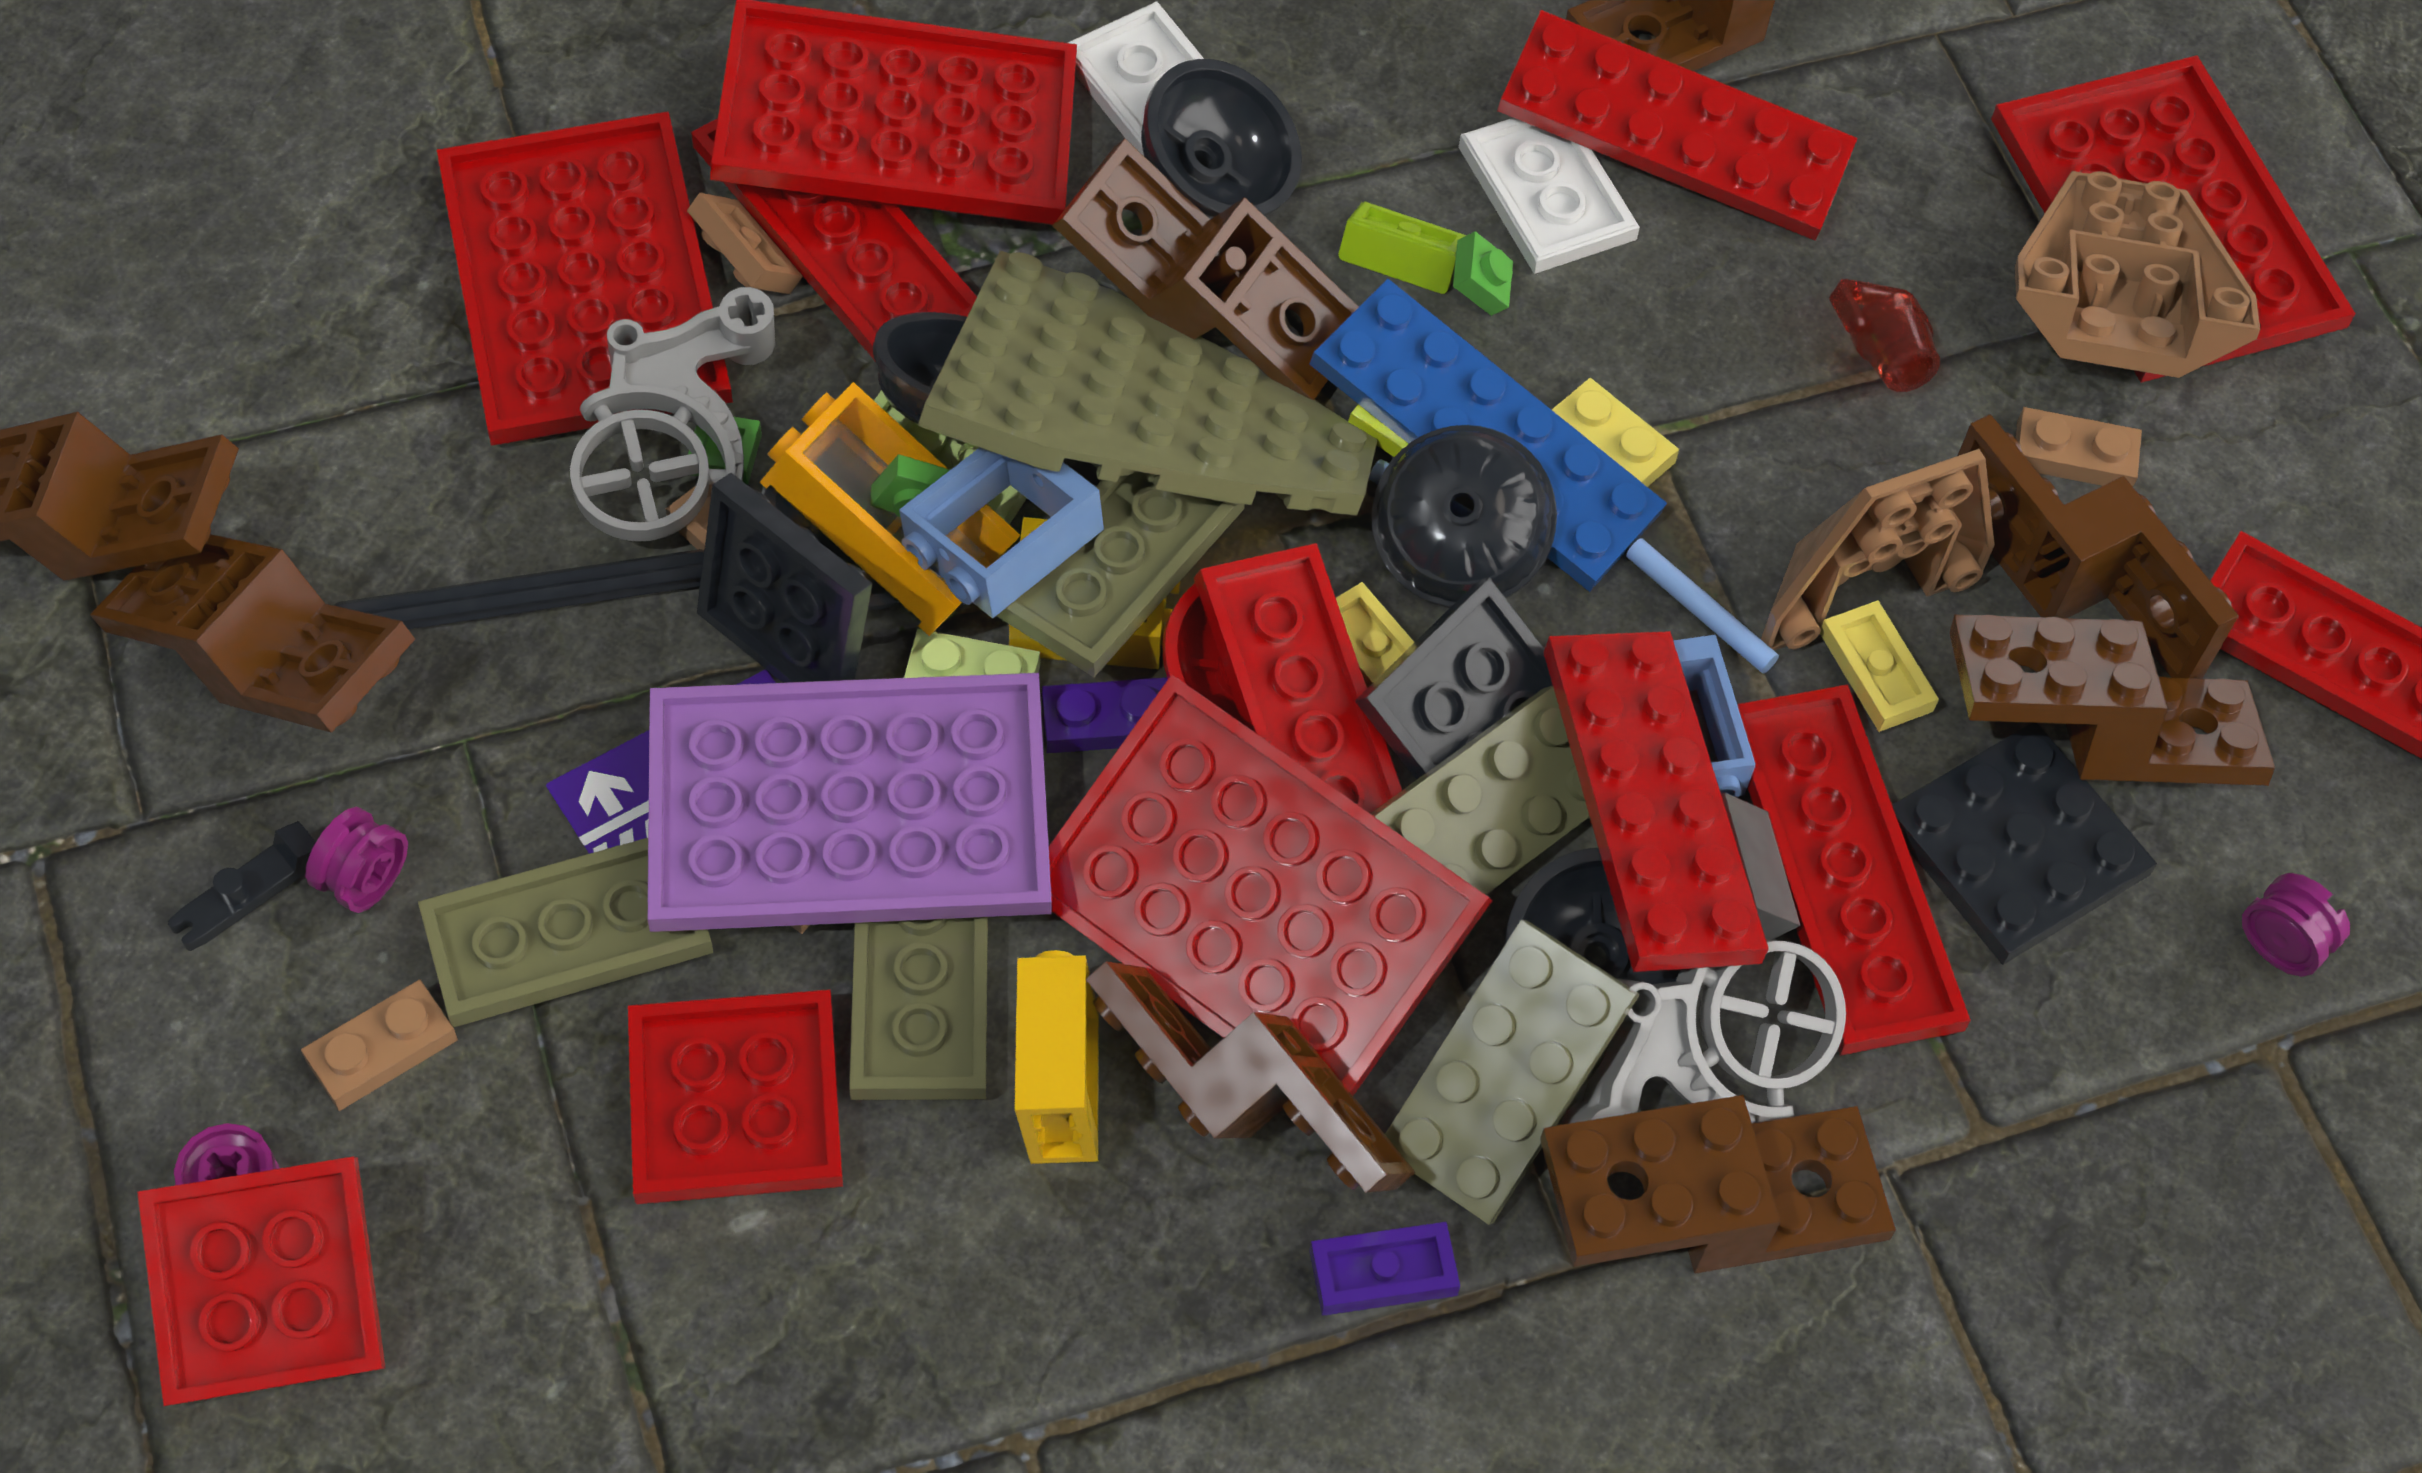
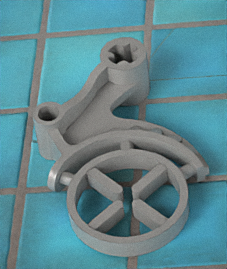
[570,287,775,541]
[1560,940,1846,1125]

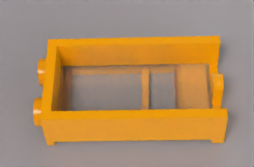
[760,382,1020,636]

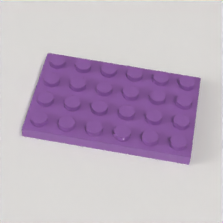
[648,673,1052,932]

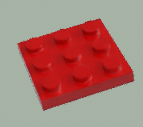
[628,990,843,1204]
[137,1156,386,1406]

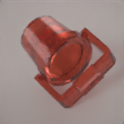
[1829,279,1940,392]

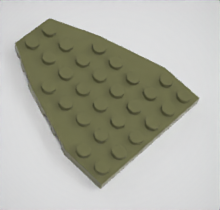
[918,250,1377,515]

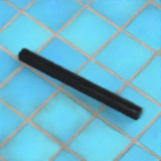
[334,549,704,629]

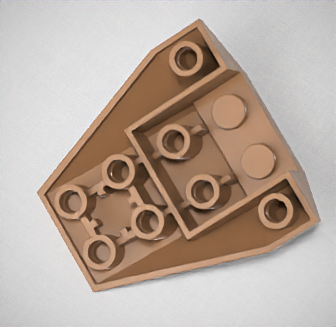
[2015,171,2260,378]
[1761,449,1995,650]

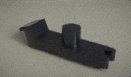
[168,821,316,951]

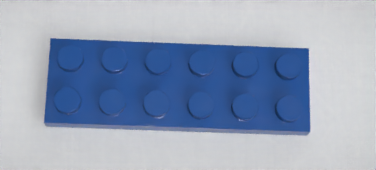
[1309,279,1667,592]

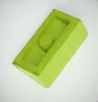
[1338,202,1467,294]

